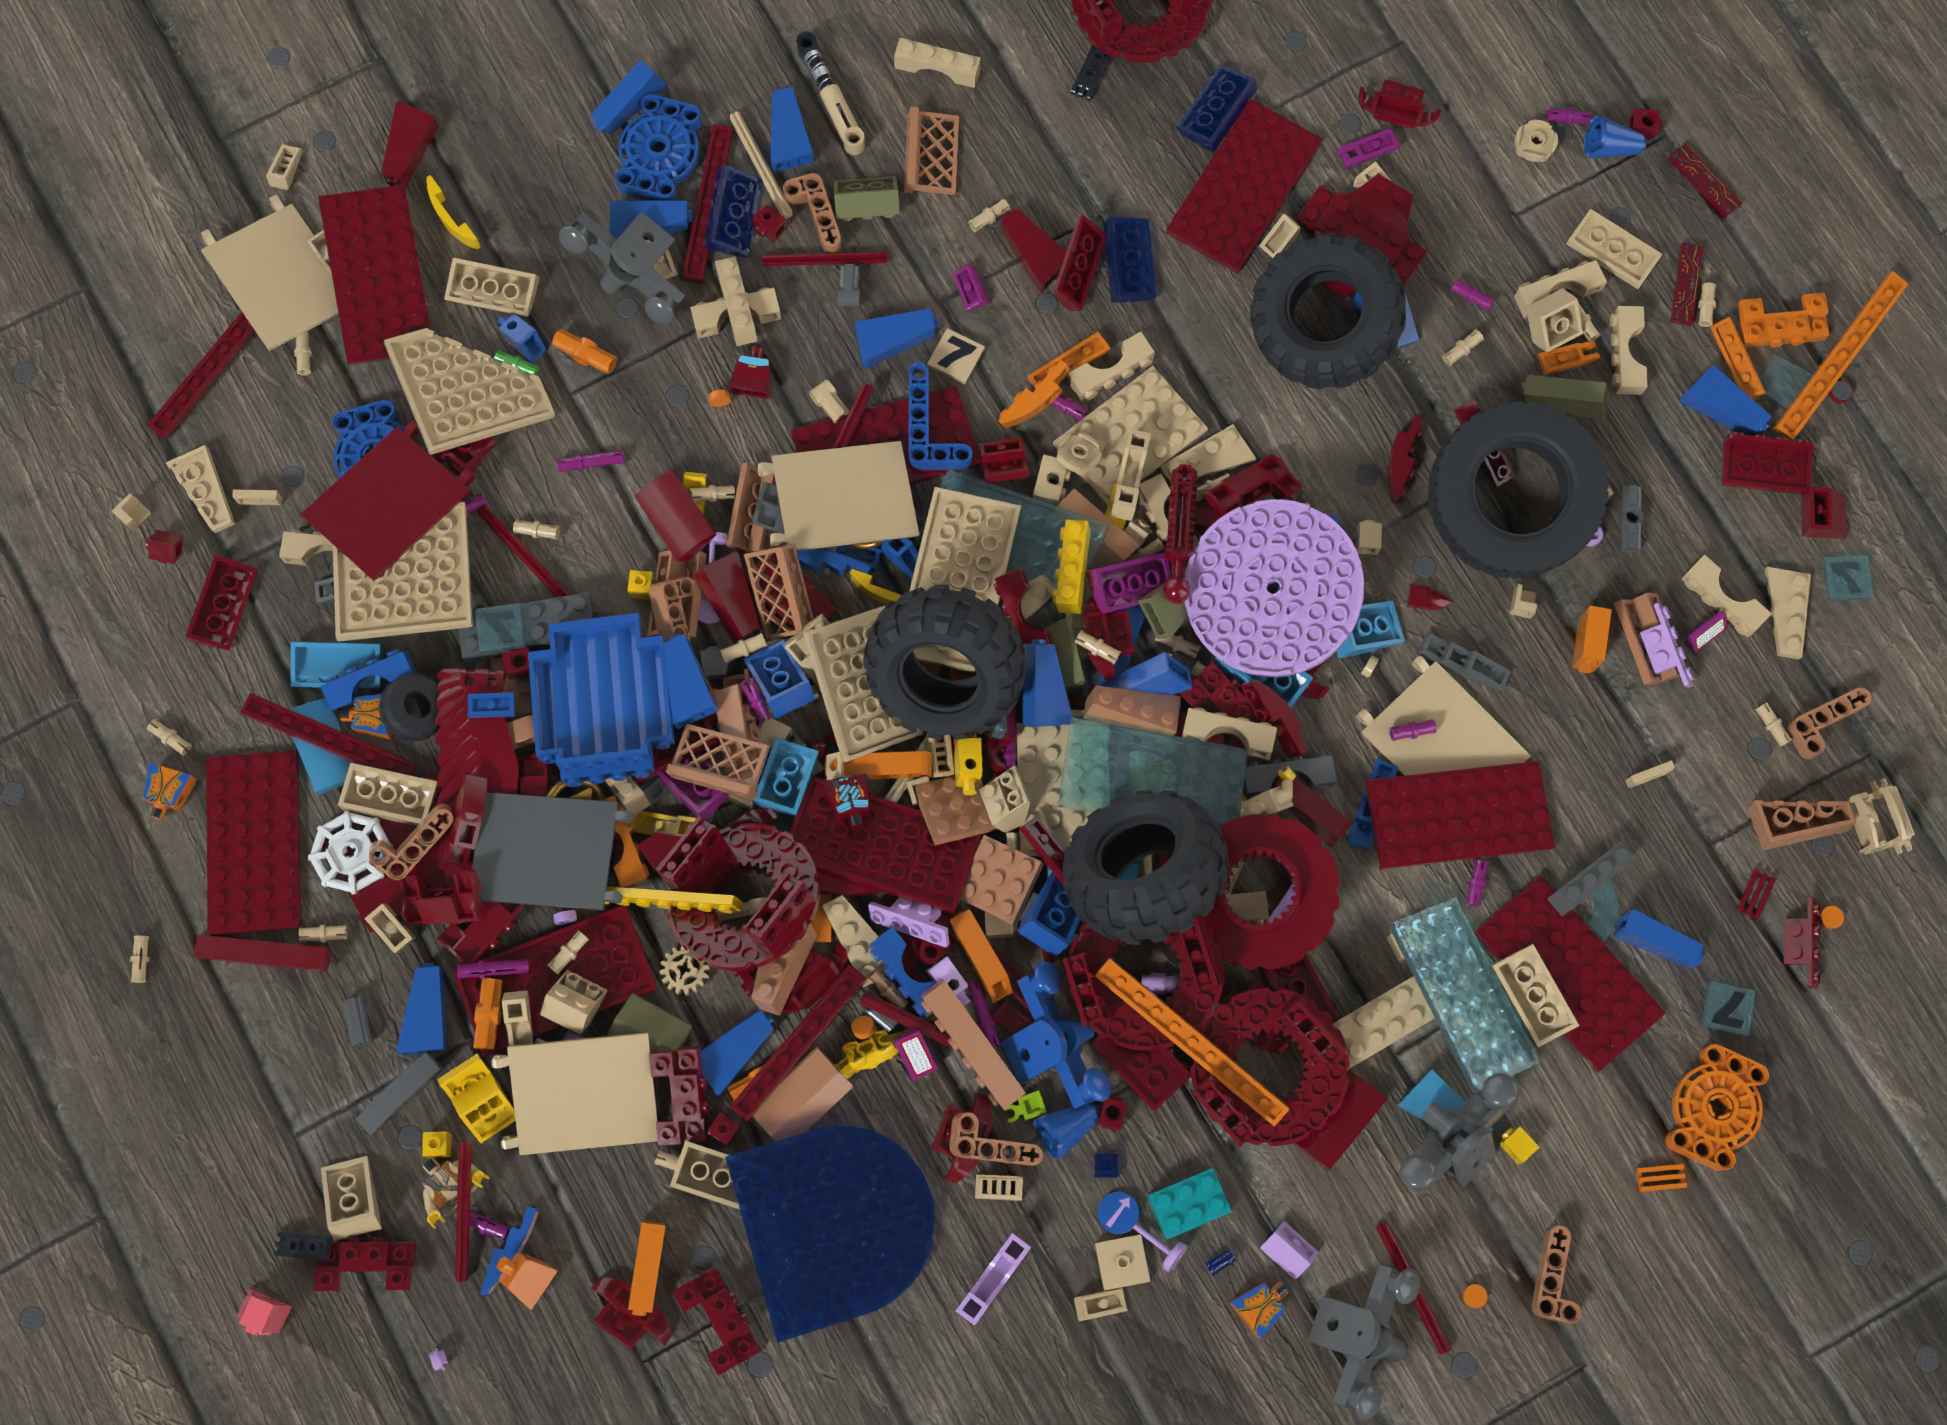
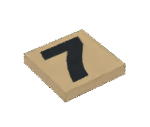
[927,328,985,385]

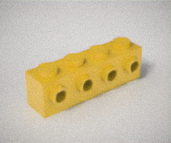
[1052,520,1091,614]

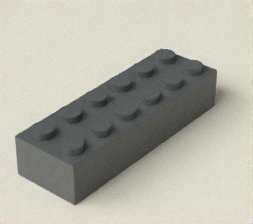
[458,592,595,664]

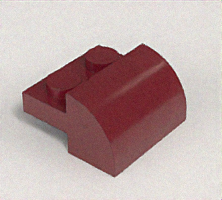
[979,438,1029,483]

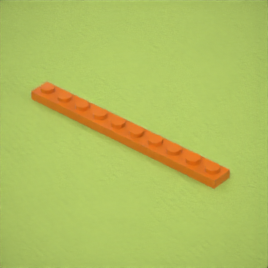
[1773,271,1908,441]
[1095,957,1289,1127]

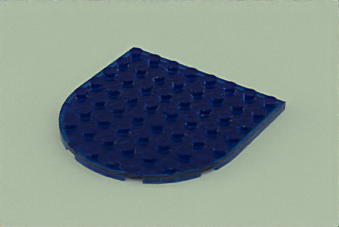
[725,1125,935,1343]

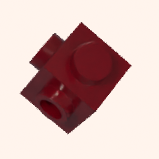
[753,204,787,243]
[146,530,183,564]

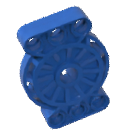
[615,94,702,201]
[332,400,414,478]

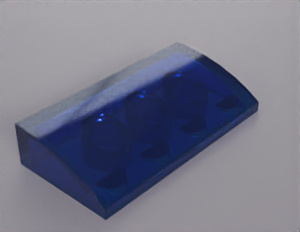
[1176,64,1257,153]
[703,164,762,258]
[1103,217,1156,303]

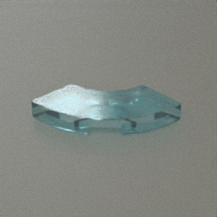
[1587,881,1619,942]

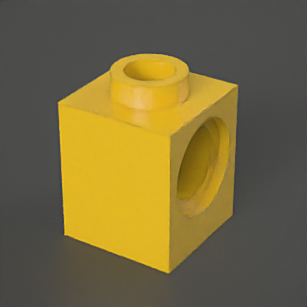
[628,570,655,601]
[1499,1126,1540,1165]
[422,1132,452,1158]

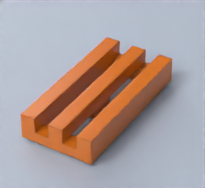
[1636,1164,1687,1192]

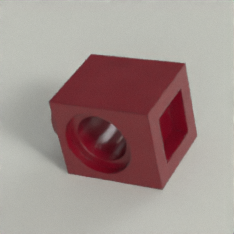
[1629,108,1663,139]
[502,647,531,680]
[1097,1095,1127,1133]
[707,1113,742,1147]

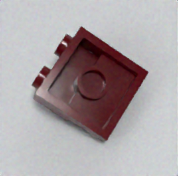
[434,437,496,476]

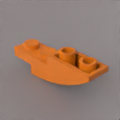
[999,359,1070,428]

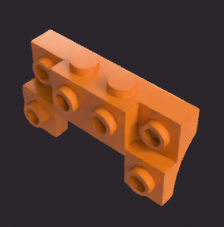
[1738,293,1829,348]

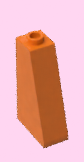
[950,909,1013,1003]
[628,1220,666,1316]

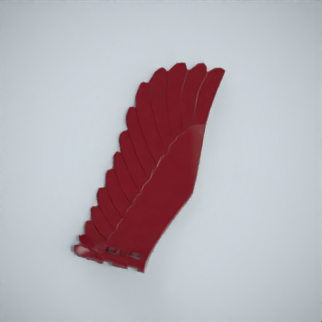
[435,668,519,908]

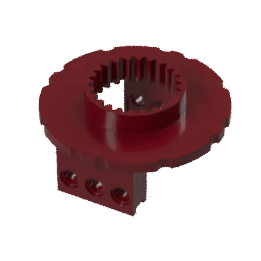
[1071,0,1212,63]
[1202,814,1341,971]
[656,816,820,971]
[1062,916,1225,1051]
[1190,987,1350,1147]

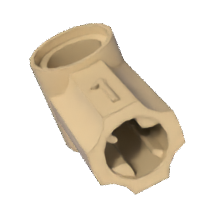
[809,379,850,423]

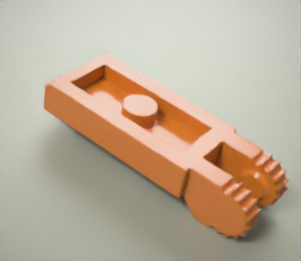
[1537,341,1601,376]

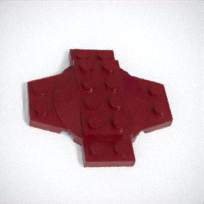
[1296,173,1427,299]

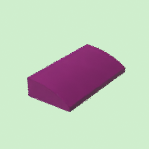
[1086,553,1171,613]
[657,753,729,820]

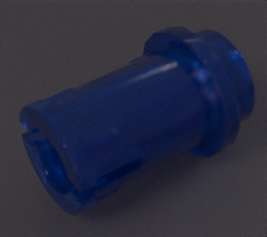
[1205,1249,1236,1276]

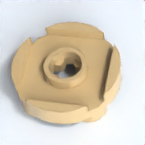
[1514,120,1558,162]
[1057,433,1101,476]

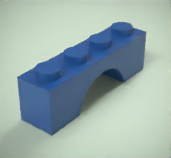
[881,538,919,580]
[320,649,418,711]
[869,927,937,1018]

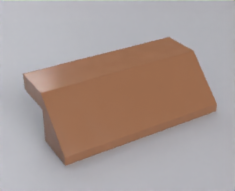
[726,463,776,556]
[1044,489,1139,569]
[647,550,707,639]
[1614,593,1681,685]
[753,1047,853,1151]

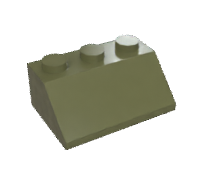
[833,176,900,221]
[1043,617,1085,695]
[607,993,693,1053]

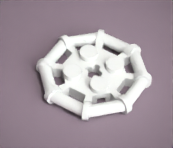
[308,810,393,895]

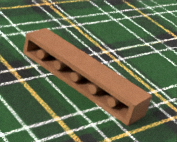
[920,979,1026,1110]

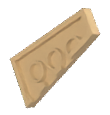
[1159,424,1256,486]
[166,445,235,533]
[998,574,1057,620]

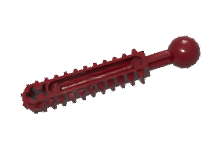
[1163,464,1198,604]

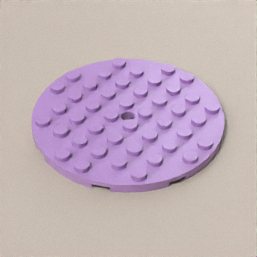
[1185,499,1364,677]

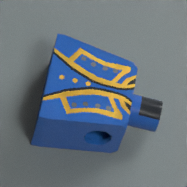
[497,314,547,363]

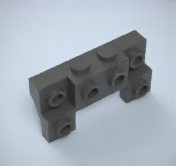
[751,482,837,551]

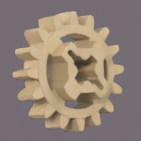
[660,946,710,996]

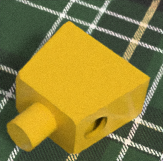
[953,738,982,795]

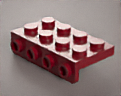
[1721,432,1816,495]
[1090,1035,1191,1112]

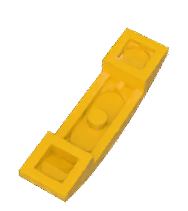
[427,175,481,250]
[850,569,902,605]
[623,806,696,837]

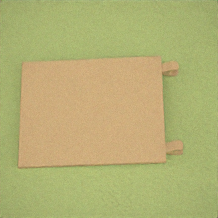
[201,195,339,351]
[758,441,919,551]
[1356,656,1531,776]
[492,1032,658,1155]

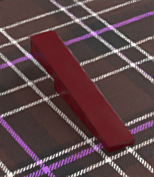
[193,935,332,973]

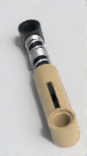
[796,31,865,155]

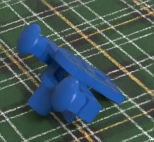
[1001,961,1111,1109]

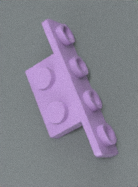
[1640,603,1694,688]
[868,897,949,947]

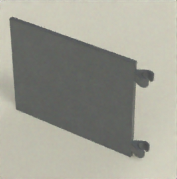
[472,792,633,910]

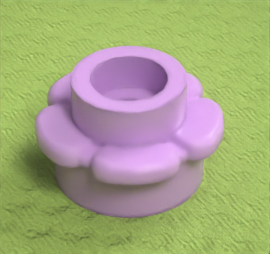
[429,1348,448,1371]

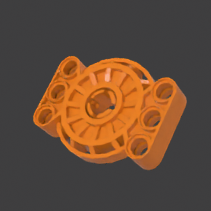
[1665,1044,1769,1171]

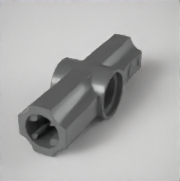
[1618,485,1643,553]

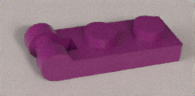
[1336,128,1399,170]

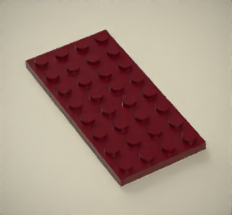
[1165,99,1323,274]
[318,184,431,365]
[791,385,981,485]
[206,750,302,936]
[1365,761,1555,870]
[790,776,982,915]
[1474,874,1666,1073]
[453,905,658,1058]

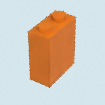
[1572,606,1612,673]

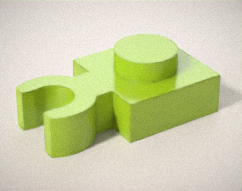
[1004,1090,1047,1123]

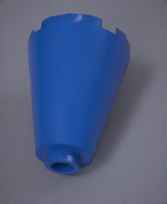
[1583,115,1646,159]
[1033,1103,1100,1160]

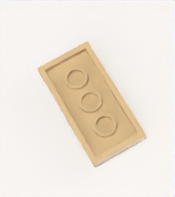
[1566,209,1662,289]

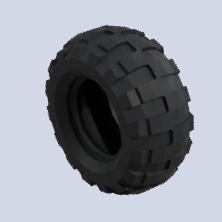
[1250,233,1407,390]
[863,585,1027,740]
[1063,789,1229,945]

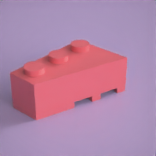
[237,1288,292,1336]

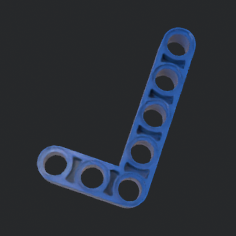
[909,362,972,470]

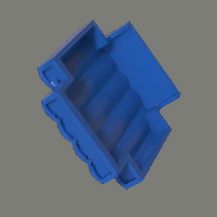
[528,613,675,787]

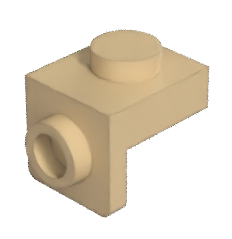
[1124,519,1153,555]

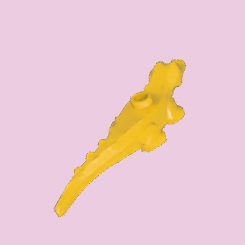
[834,1014,936,1079]

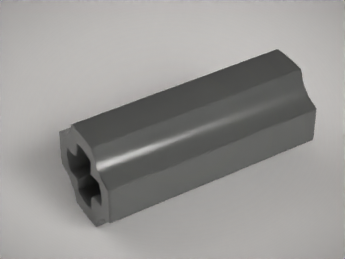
[343,997,373,1047]

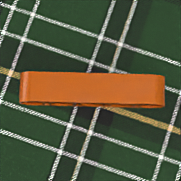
[824,751,932,780]

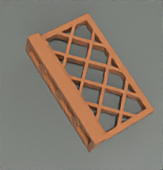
[904,106,959,195]
[744,543,814,640]
[666,724,770,800]

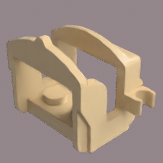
[1847,778,1915,855]

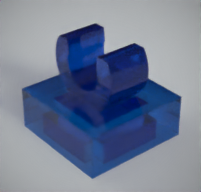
[1094,1154,1118,1178]

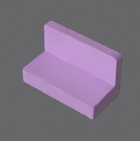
[1261,1221,1319,1279]

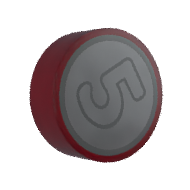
[1829,381,1853,403]

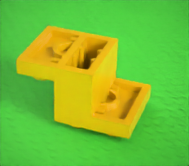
[437,1054,516,1143]

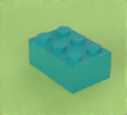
[1147,1168,1232,1240]

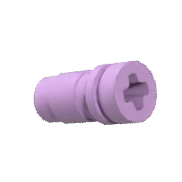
[1142,972,1183,997]

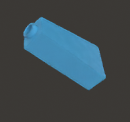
[1397,1070,1493,1142]

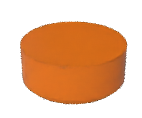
[708,389,731,407]
[1819,906,1844,929]
[851,1016,875,1039]
[1462,1284,1488,1308]

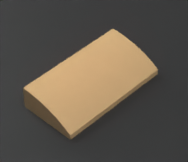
[444,258,539,317]
[338,763,438,826]
[1491,944,1579,1047]

